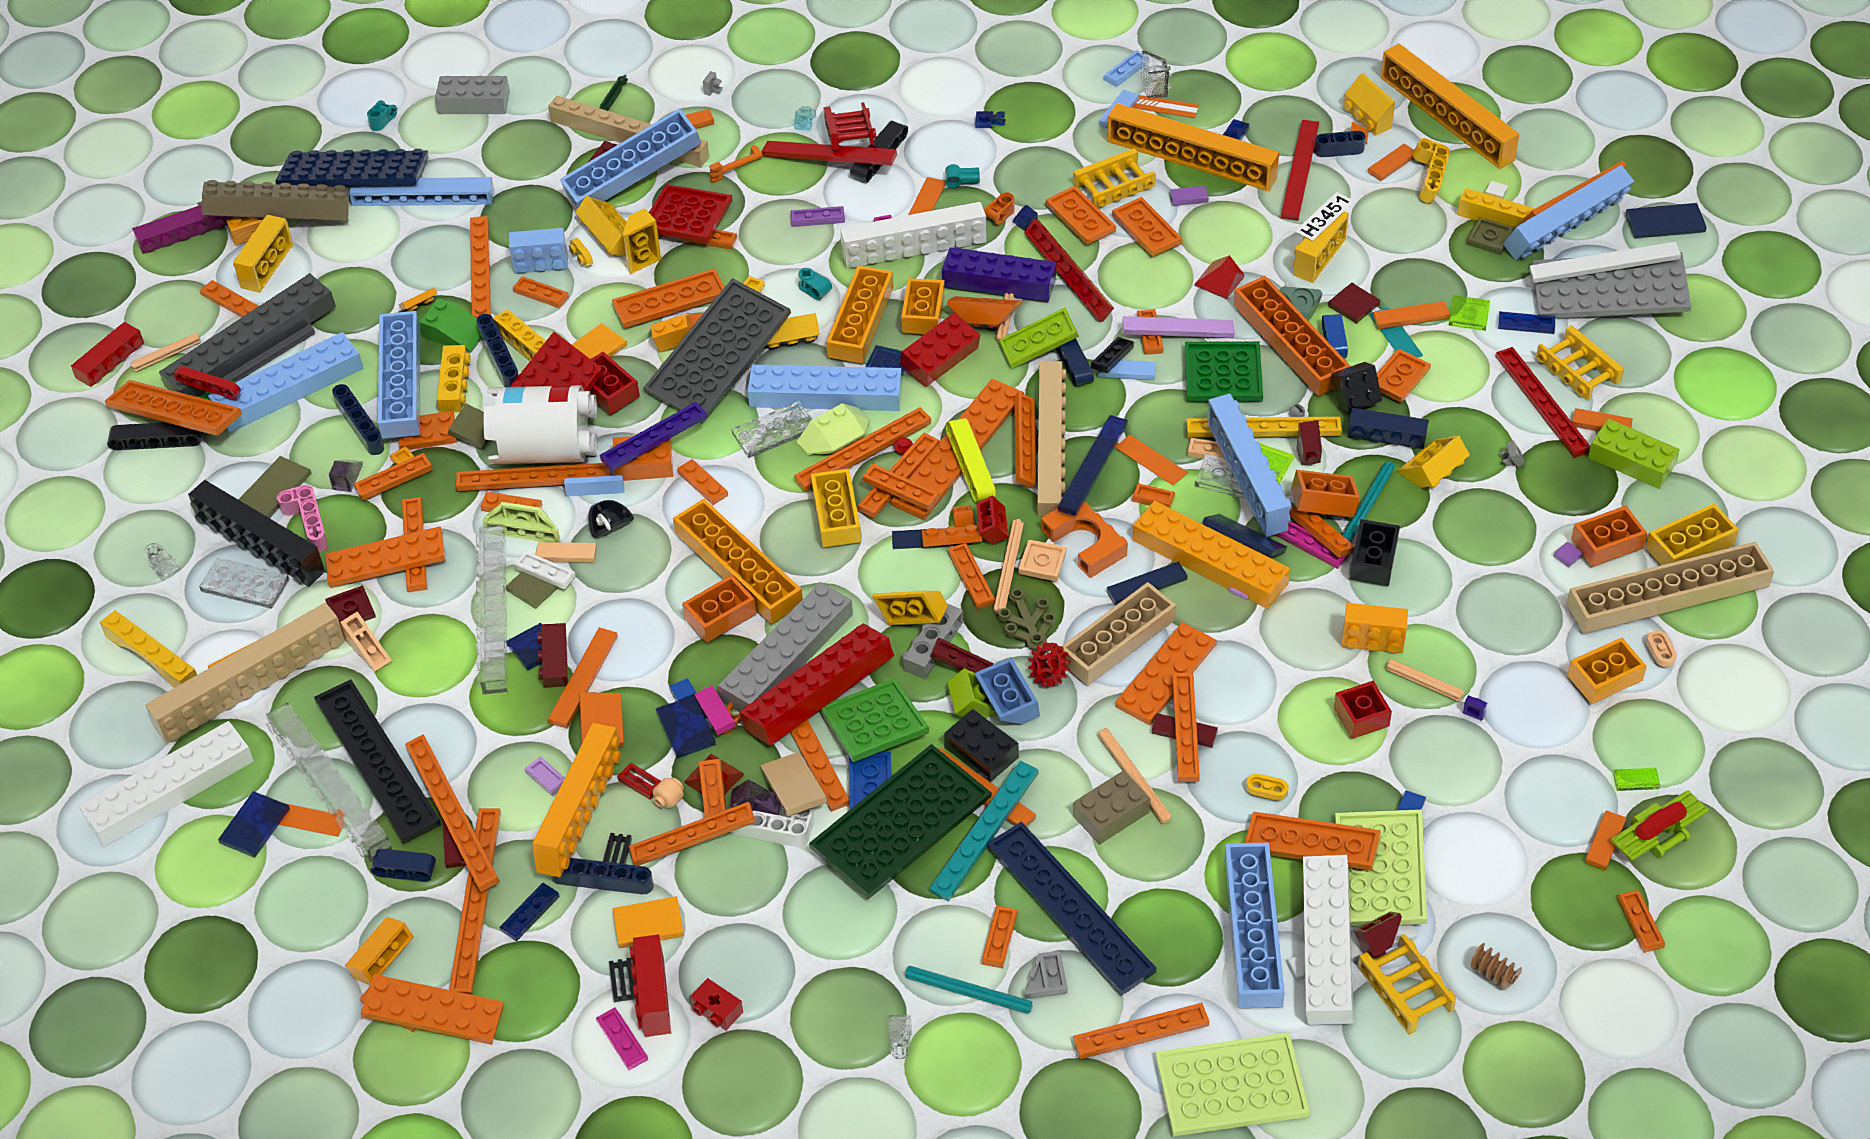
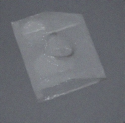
[1141,50,1171,99]

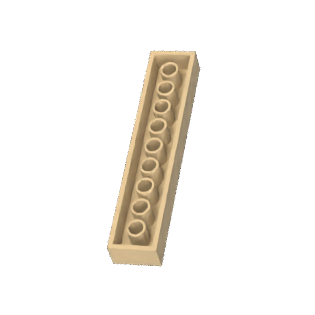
[1566,542,1774,634]
[145,603,345,744]

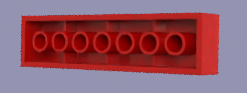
[739,623,894,746]

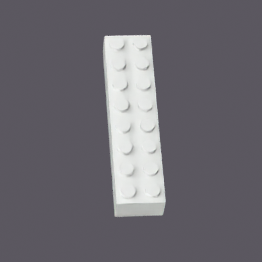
[840,202,986,269]
[79,721,254,847]
[1303,855,1354,1025]

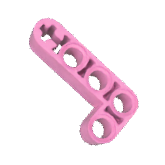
[277,485,328,552]

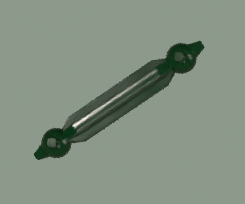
[600,75,628,111]

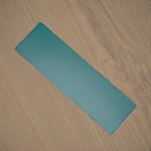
[1369,308,1423,358]

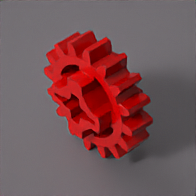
[1028,642,1071,687]

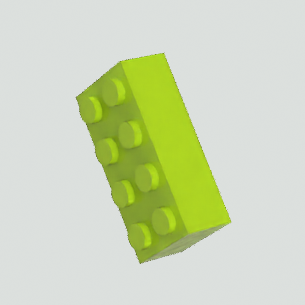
[1588,418,1680,489]

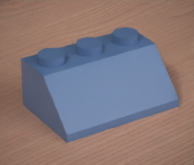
[974,657,1040,724]

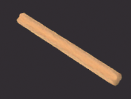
[994,519,1024,614]
[1098,728,1171,824]

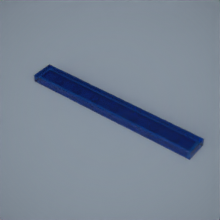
[1058,415,1128,516]

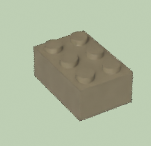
[1073,770,1150,845]

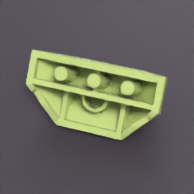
[797,403,870,456]
[482,502,561,543]

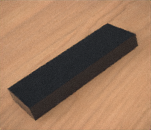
[1091,337,1134,373]

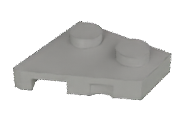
[1025,951,1068,999]

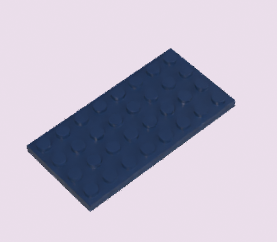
[275,149,429,186]

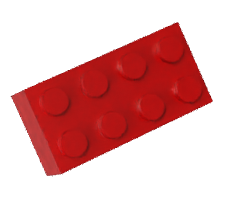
[900,312,981,387]
[629,934,672,1037]

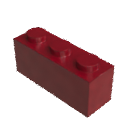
[538,623,568,687]

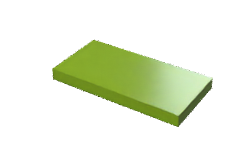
[999,307,1079,369]

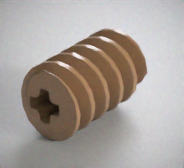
[1471,943,1522,990]

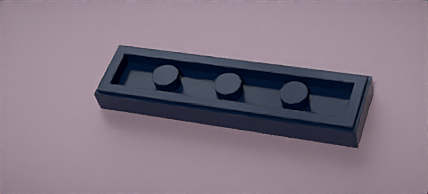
[1107,561,1187,606]

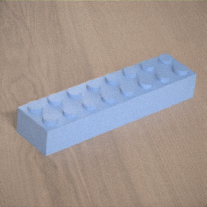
[560,108,701,209]
[1503,165,1635,261]
[378,311,420,439]
[208,332,363,433]
[748,364,902,411]
[1208,394,1291,537]
[1224,843,1285,1008]

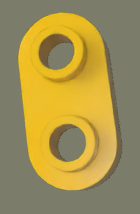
[568,238,593,267]
[1246,774,1289,801]

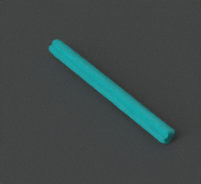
[1342,461,1395,543]
[905,966,1033,1014]

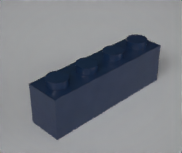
[1347,408,1429,449]

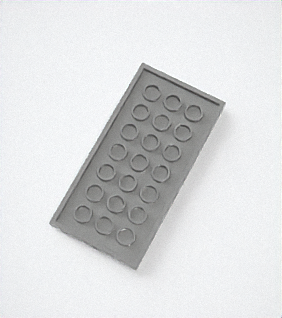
[1533,252,1691,319]

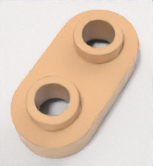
[1647,630,1677,667]

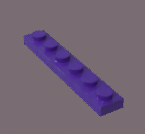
[600,402,707,471]

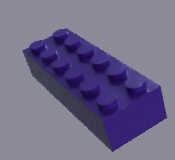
[942,247,1057,302]

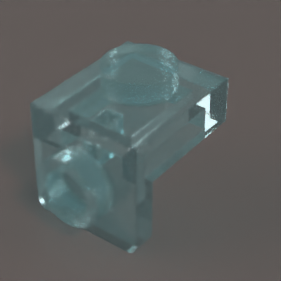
[794,106,816,130]

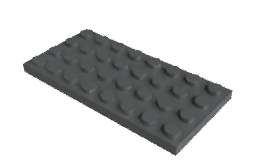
[643,278,792,424]

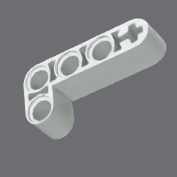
[730,808,814,847]

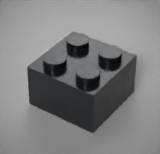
[1331,362,1382,413]

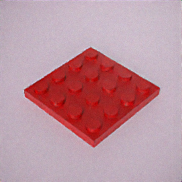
[649,184,733,243]
[510,331,605,391]

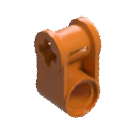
[984,192,1015,225]

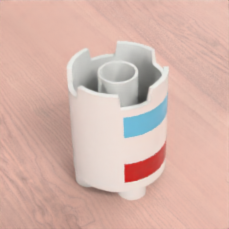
[484,385,598,464]

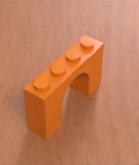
[1041,496,1128,578]

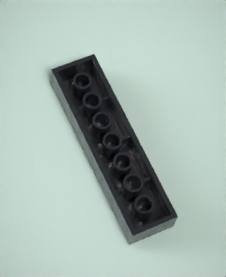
[188,480,325,587]

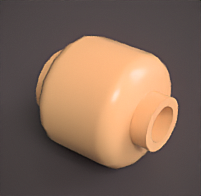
[653,778,684,809]

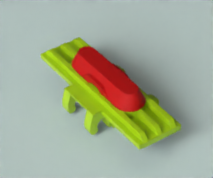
[1611,790,1709,862]

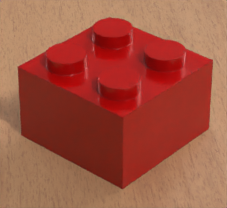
[1334,680,1392,739]

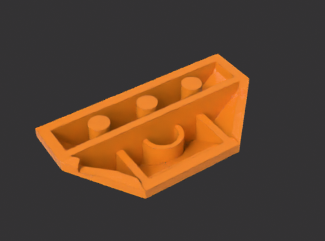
[947,296,1022,327]

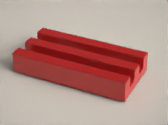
[617,762,661,800]

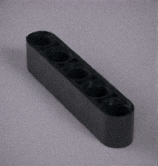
[850,120,908,183]
[107,422,202,450]

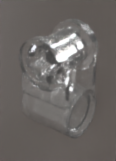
[145,543,180,580]
[889,1015,912,1059]

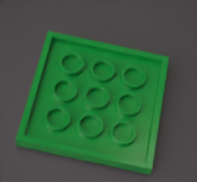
[1184,341,1263,401]

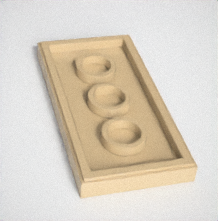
[760,752,827,816]

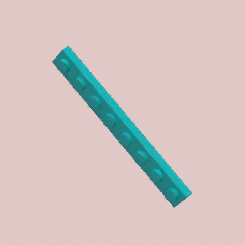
[930,760,1039,902]

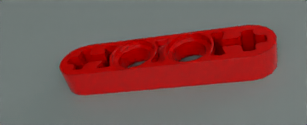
[173,366,241,400]

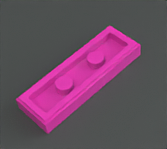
[694,685,736,735]
[596,1007,648,1071]

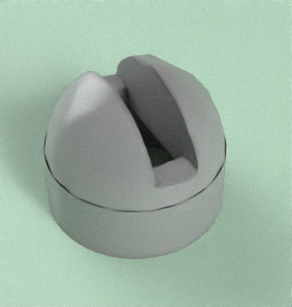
[1289,404,1305,417]

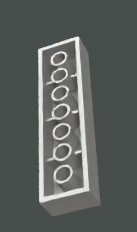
[718,582,853,711]

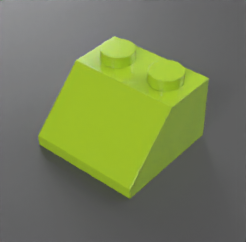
[947,668,997,718]

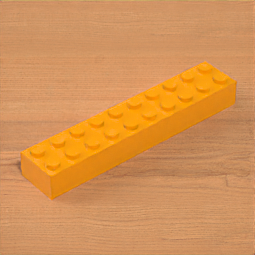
[1380,43,1519,169]
[1107,103,1279,192]

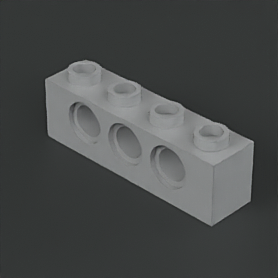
[902,604,963,679]

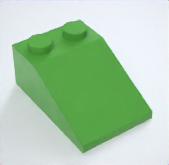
[419,298,481,353]

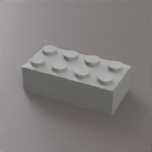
[435,76,510,114]

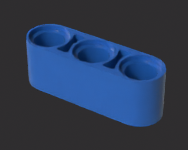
[1322,314,1348,358]

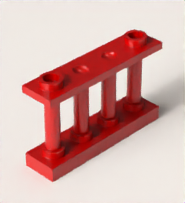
[823,102,877,150]

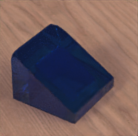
[1013,205,1038,231]

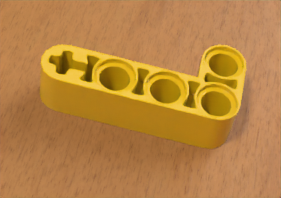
[1413,138,1450,203]

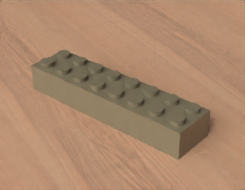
[202,180,349,220]

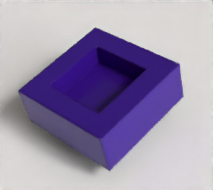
[1463,695,1487,721]

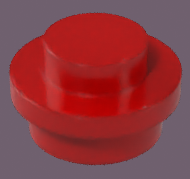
[894,438,913,456]

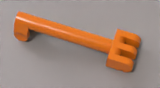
[709,145,763,183]

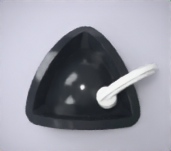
[588,500,634,538]

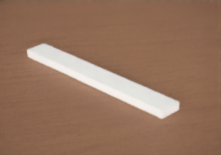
[1529,242,1681,283]

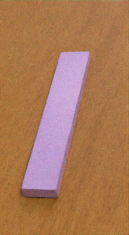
[1122,316,1235,338]

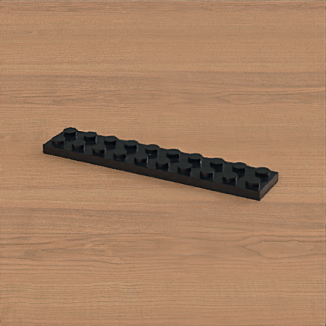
[314,679,441,844]

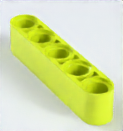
[946,418,996,502]

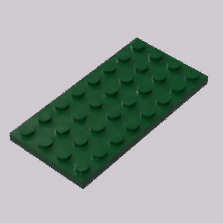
[809,744,992,899]

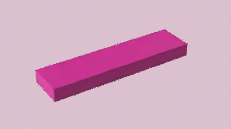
[1275,521,1349,569]

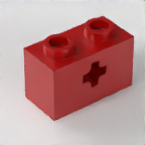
[976,495,1009,545]
[690,978,743,1031]

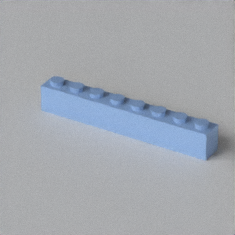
[349,177,494,206]

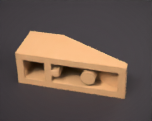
[340,612,392,672]

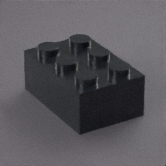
[1349,519,1400,586]
[944,709,1019,783]

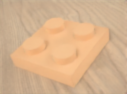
[1019,540,1067,582]

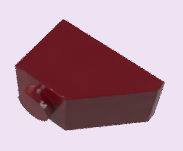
[1296,420,1322,465]
[1354,911,1402,958]

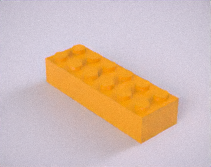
[826,266,894,364]

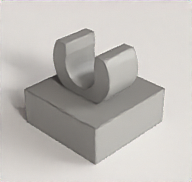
[702,71,723,96]
[1501,440,1525,468]

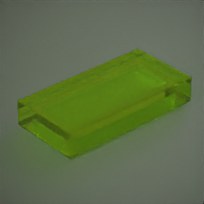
[1613,768,1660,791]

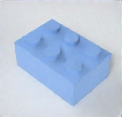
[509,228,568,273]

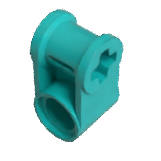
[367,100,398,131]
[798,268,832,300]

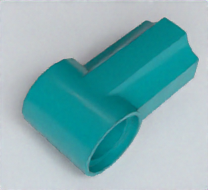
[945,164,980,188]

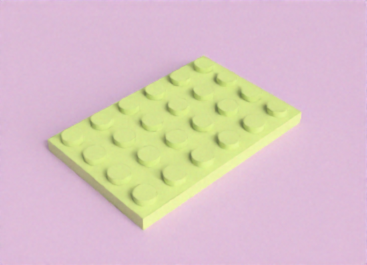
[1335,810,1427,926]
[1155,1032,1310,1137]

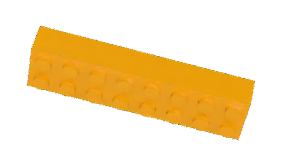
[673,498,803,624]
[1132,500,1290,609]
[532,723,621,878]

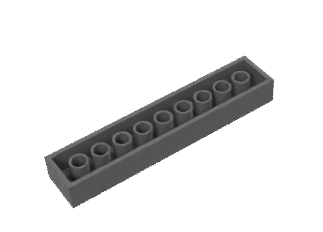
[159,273,336,397]

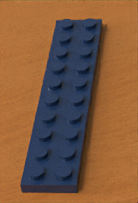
[987,821,1157,996]

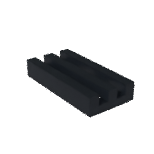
[603,833,632,864]
[609,957,636,1003]

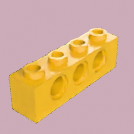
[493,309,546,361]
[437,345,471,413]

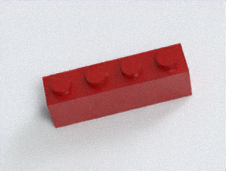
[71,322,144,387]

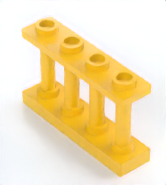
[1073,148,1156,208]
[1536,325,1624,401]
[1358,934,1456,1035]

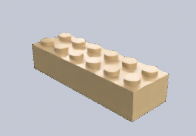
[1062,582,1176,686]

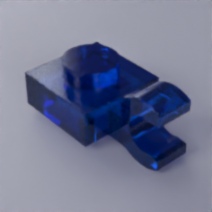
[975,111,1006,128]

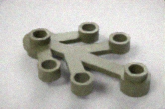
[999,588,1056,651]

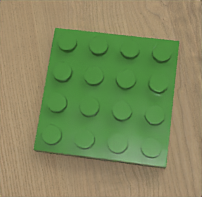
[821,678,930,762]

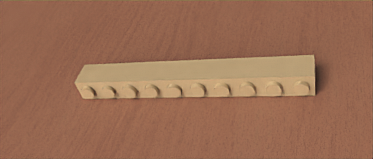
[548,96,709,168]
[1038,361,1066,516]

